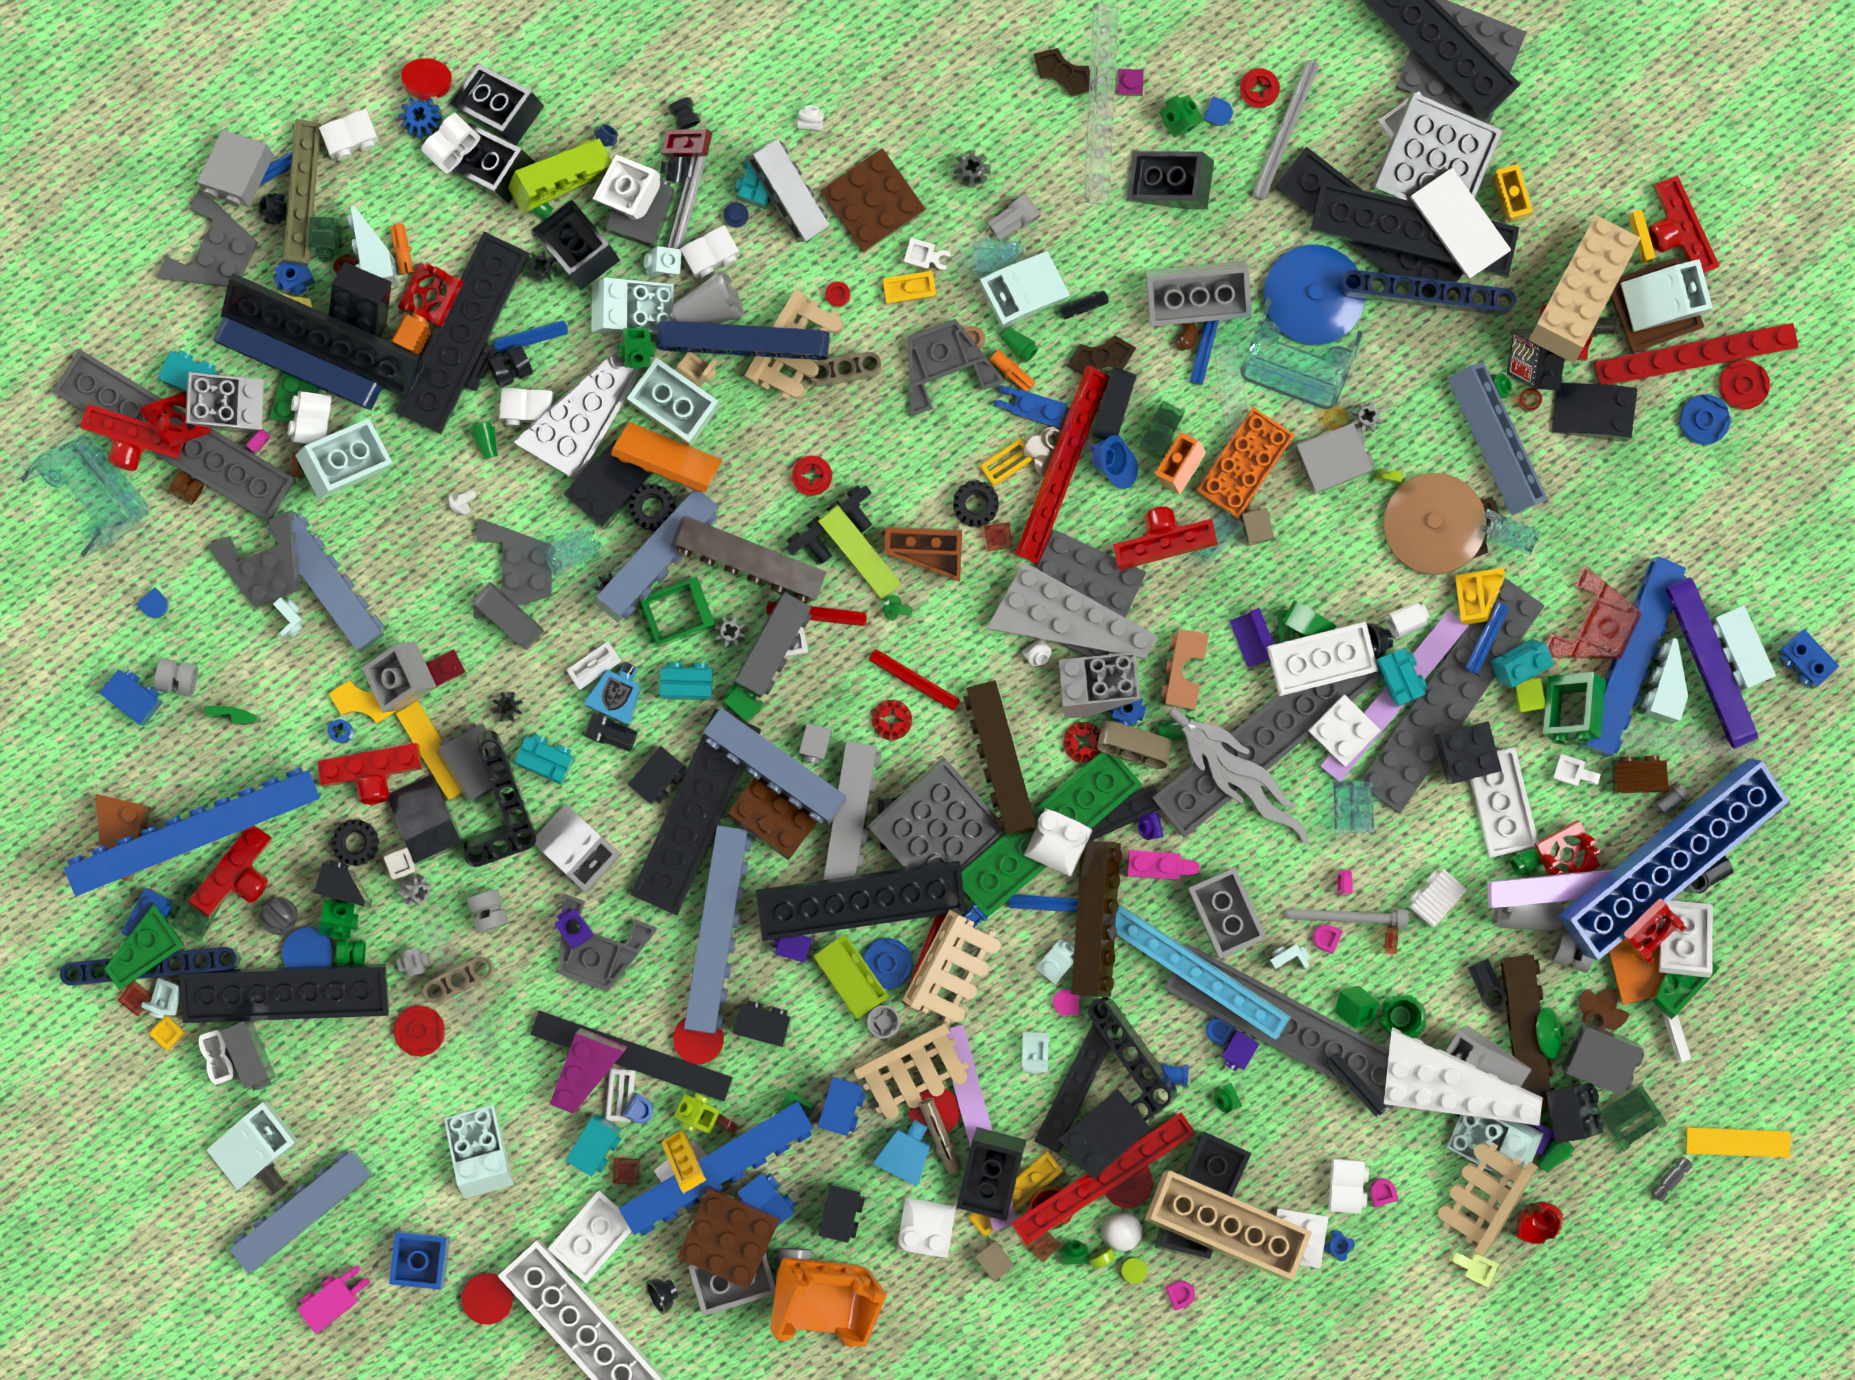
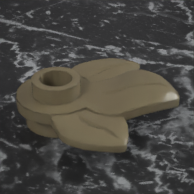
[1023,427,1061,476]

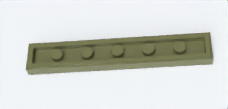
[282,119,321,266]

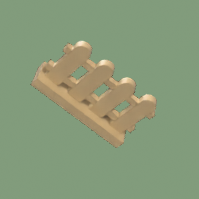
[744,289,844,401]
[902,909,1001,1024]
[854,1022,969,1120]
[1438,1142,1538,1256]

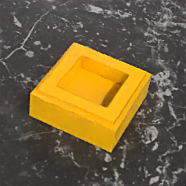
[149,1015,186,1051]

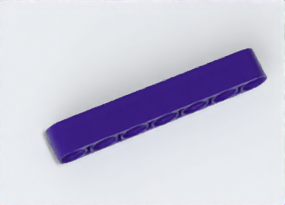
[1665,577,1758,749]

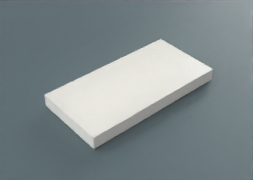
[1410,167,1511,280]
[1267,622,1378,696]
[1470,747,1538,858]

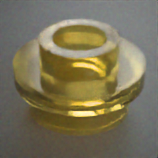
[1323,406,1348,431]

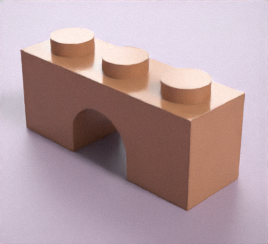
[1160,629,1209,711]

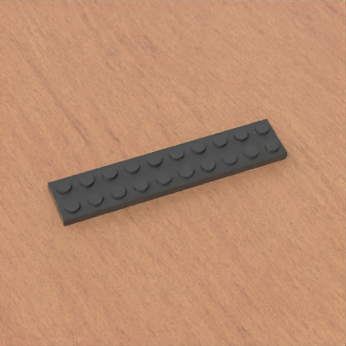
[52,349,296,522]
[1358,578,1545,814]
[1151,672,1381,837]
[1164,944,1394,1110]

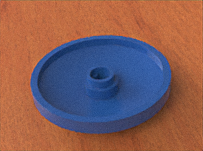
[1263,245,1365,346]

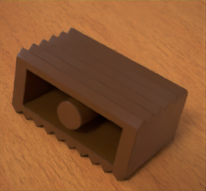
[1612,756,1668,794]

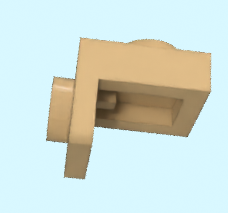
[675,352,718,388]

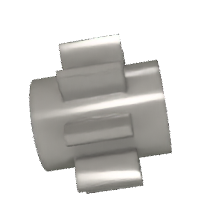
[1352,402,1383,433]
[715,617,746,648]
[398,874,431,906]
[396,948,430,977]

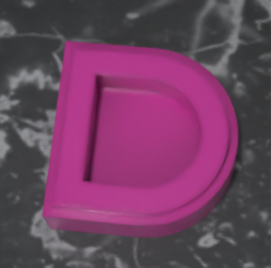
[246,429,270,455]
[1337,869,1353,896]
[1313,925,1343,954]
[1053,989,1079,1015]
[1369,1178,1399,1208]
[1165,1281,1195,1311]

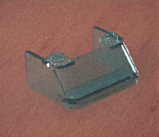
[1241,297,1363,409]
[20,436,148,557]

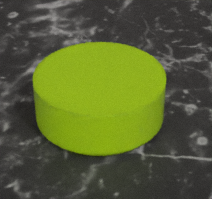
[1089,1247,1116,1269]
[1121,1257,1147,1284]

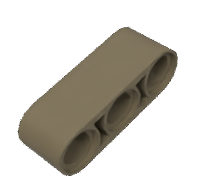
[809,352,881,387]
[1097,721,1172,769]
[423,957,495,1003]

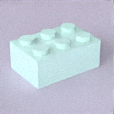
[627,358,720,447]
[295,418,393,500]
[1711,606,1776,691]

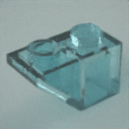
[971,238,1024,277]

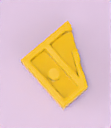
[1455,568,1505,625]

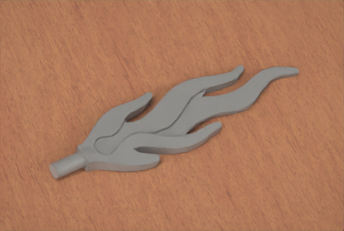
[1168,707,1308,845]

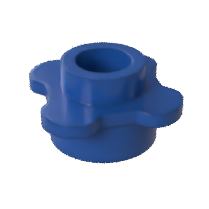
[1324,1230,1355,1261]

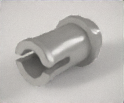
[1655,784,1689,815]

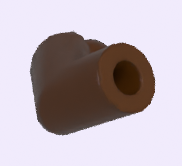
[1175,322,1198,351]

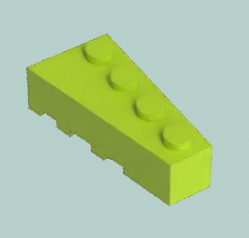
[508,139,612,214]

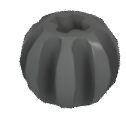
[953,150,991,188]
[259,897,298,935]

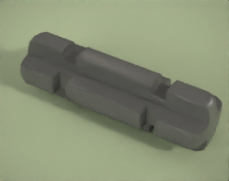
[1651,1157,1693,1202]

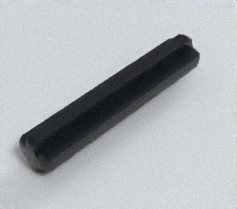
[1326,1053,1387,1117]

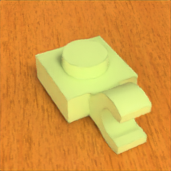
[1449,1251,1499,1287]

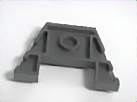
[156,188,258,287]
[908,319,1004,416]
[207,511,301,608]
[473,519,553,618]
[559,893,657,992]

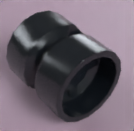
[487,344,533,388]

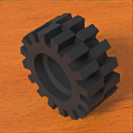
[953,480,999,528]
[629,483,676,531]
[331,819,380,866]

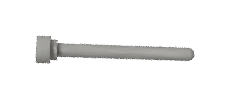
[1284,909,1408,930]

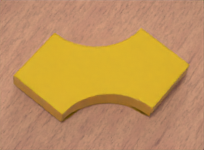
[328,680,399,724]

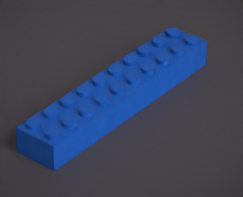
[1557,759,1789,960]
[63,767,320,897]

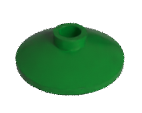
[1536,1007,1566,1059]

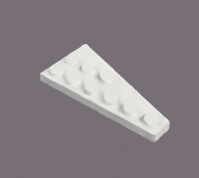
[1384,1028,1543,1125]

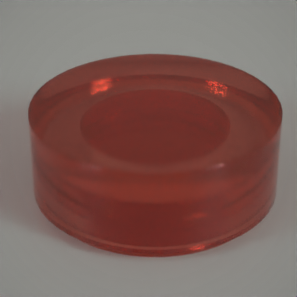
[714,1114,739,1135]

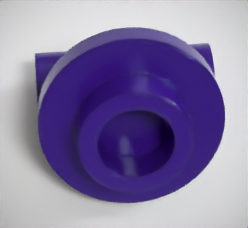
[1138,812,1164,840]

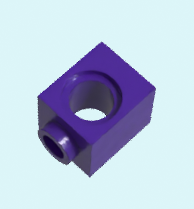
[555,908,595,950]
[772,935,813,963]
[1220,1030,1260,1072]

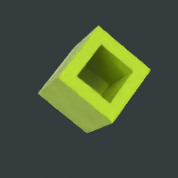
[1512,677,1546,714]

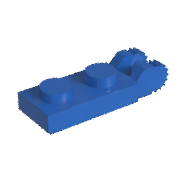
[993,385,1068,429]

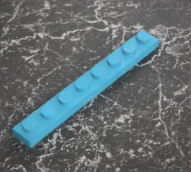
[1116,905,1291,1040]

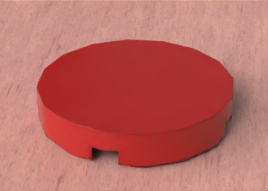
[401,58,452,100]
[1719,360,1770,410]
[394,1005,446,1057]
[673,1017,724,1064]
[909,1088,960,1137]
[1105,1167,1153,1208]
[462,1273,514,1325]

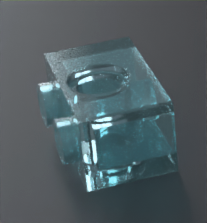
[1333,781,1374,834]

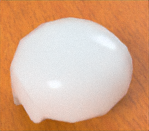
[1101,1212,1142,1252]

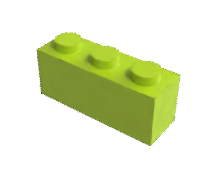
[814,934,889,1020]

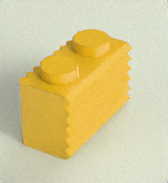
[1492,164,1533,224]

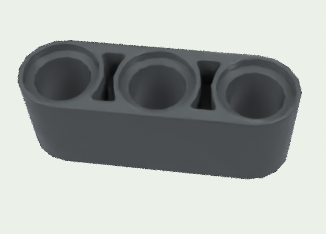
[472,582,544,650]

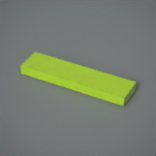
[818,505,901,599]

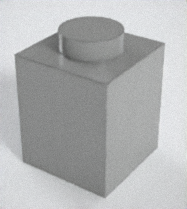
[799,723,832,764]

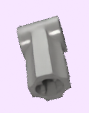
[987,194,1041,242]

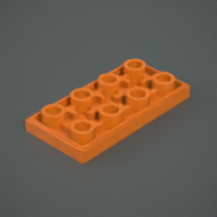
[1196,407,1295,519]
[611,422,723,493]
[1608,924,1663,1005]

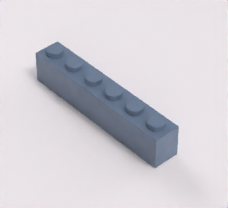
[1448,362,1548,516]
[595,490,719,623]
[267,511,385,653]
[703,708,847,825]
[230,1150,374,1274]

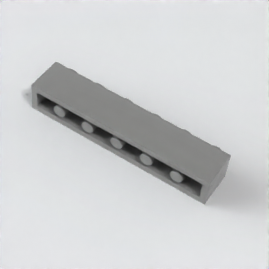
[824,741,881,880]

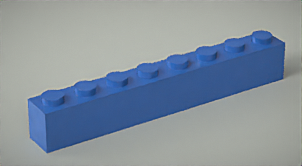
[1578,556,1686,757]
[618,1101,814,1236]

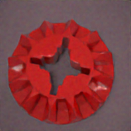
[1240,68,1280,109]
[792,455,832,496]
[872,699,912,740]
[1063,722,1101,763]

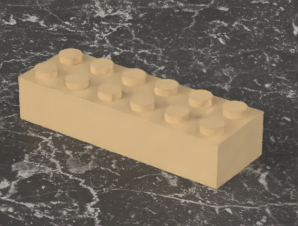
[1529,215,1641,364]
[1145,1170,1312,1281]

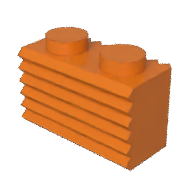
[391,313,432,358]
[1155,432,1206,495]

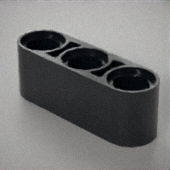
[1092,367,1137,440]

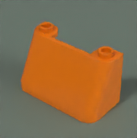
[770,1258,887,1347]

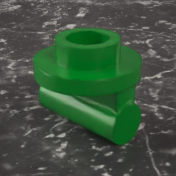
[1490,373,1512,399]
[883,595,913,621]
[1214,1083,1242,1113]
[1062,1240,1088,1265]

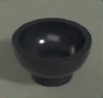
[1367,623,1393,659]
[646,1279,678,1315]

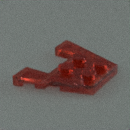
[1546,565,1642,659]

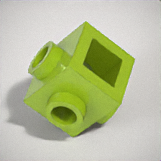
[674,1093,720,1134]

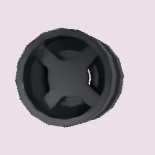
[668,97,701,129]

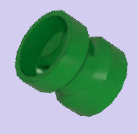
[336,939,366,965]

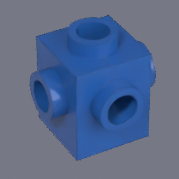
[274,261,316,296]
[1108,698,1146,726]

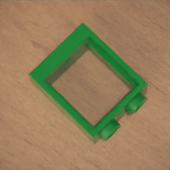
[637,577,716,648]
[1543,672,1606,745]

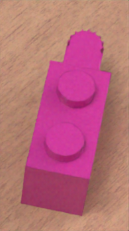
[1126,850,1200,880]
[297,1265,371,1334]

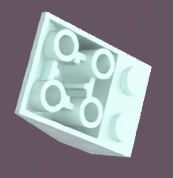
[348,206,400,286]
[980,251,1070,330]
[1620,259,1713,332]
[591,277,674,335]
[1640,638,1688,724]
[207,1102,299,1190]
[444,1105,514,1199]
[1447,1115,1544,1183]

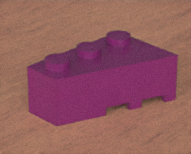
[549,1028,628,1114]

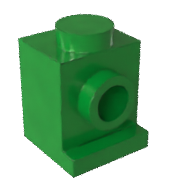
[724,684,765,723]

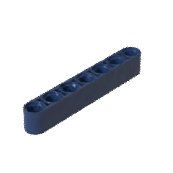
[1339,270,1516,315]
[213,317,382,411]
[656,321,830,360]
[60,947,241,986]

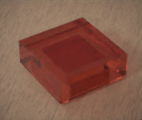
[984,522,1013,552]
[1384,928,1399,955]
[117,980,153,1016]
[613,1157,640,1185]
[1026,1232,1061,1263]

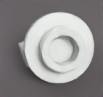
[797,105,824,131]
[449,490,476,515]
[1021,639,1051,666]

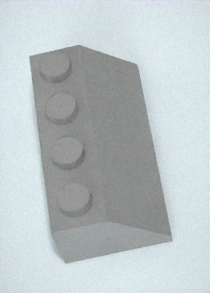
[1145,261,1252,326]

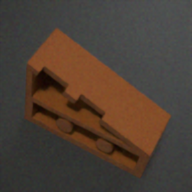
[885,526,962,582]
[96,794,151,882]

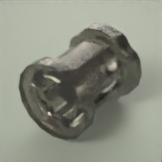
[1591,315,1620,338]
[255,1163,289,1197]

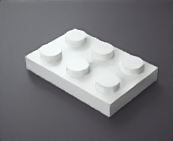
[1659,900,1713,977]
[548,1190,632,1283]

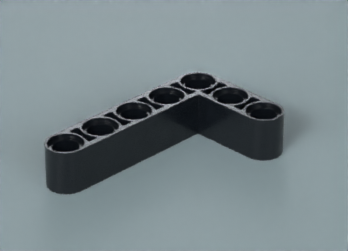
[463,730,536,867]
[1088,997,1177,1122]

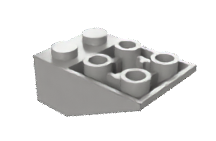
[186,372,264,433]
[1059,652,1140,719]
[535,804,622,893]
[1446,1026,1532,1087]

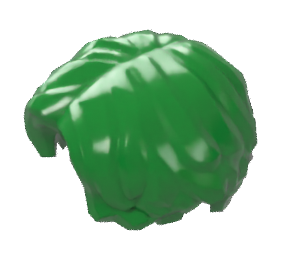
[1378,995,1428,1038]

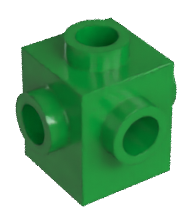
[1159,95,1205,138]
[618,328,655,369]
[319,900,359,939]

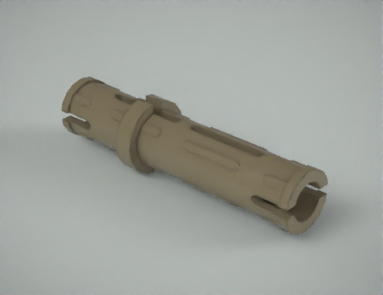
[918,1098,962,1174]

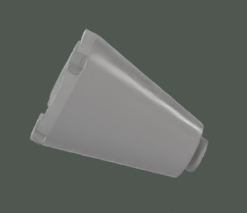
[670,270,744,324]
[1493,878,1565,931]

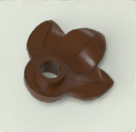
[1579,988,1629,1030]

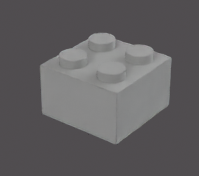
[362,641,436,713]

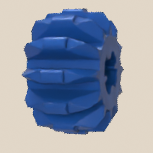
[399,97,442,139]

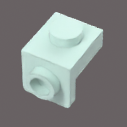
[644,246,681,277]
[273,597,304,638]
[1036,939,1074,984]
[1268,944,1310,969]
[141,978,181,1018]
[1022,1032,1049,1074]

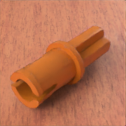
[390,224,414,275]
[989,349,1035,392]

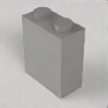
[197,130,274,207]
[1295,423,1374,495]

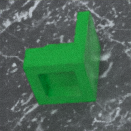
[1335,986,1379,1029]
[776,1090,816,1118]

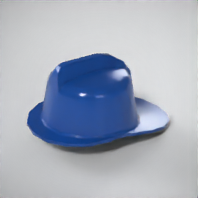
[1090,435,1138,489]

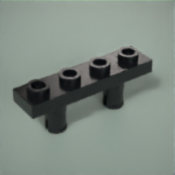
[785,485,873,564]

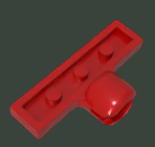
[1648,175,1720,274]
[80,404,184,471]
[1113,506,1218,571]
[318,743,422,805]
[188,825,272,918]

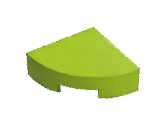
[1374,469,1403,485]

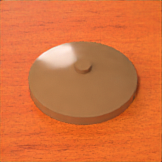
[1384,473,1486,575]

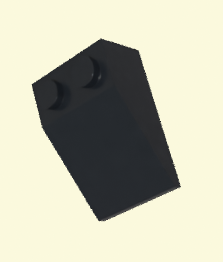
[450,63,544,146]
[452,123,536,204]
[1127,151,1214,209]
[532,200,620,291]
[1551,382,1638,442]
[564,440,654,530]
[388,774,464,865]
[1058,1089,1151,1179]
[956,1127,1027,1221]

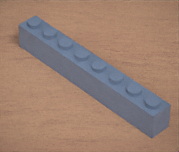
[684,825,752,1035]

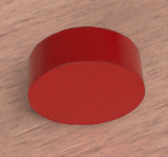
[825,281,851,308]

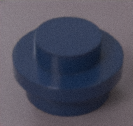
[594,124,618,147]
[723,202,749,228]

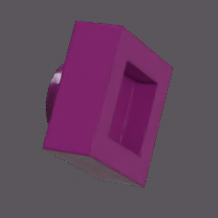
[1117,69,1144,96]

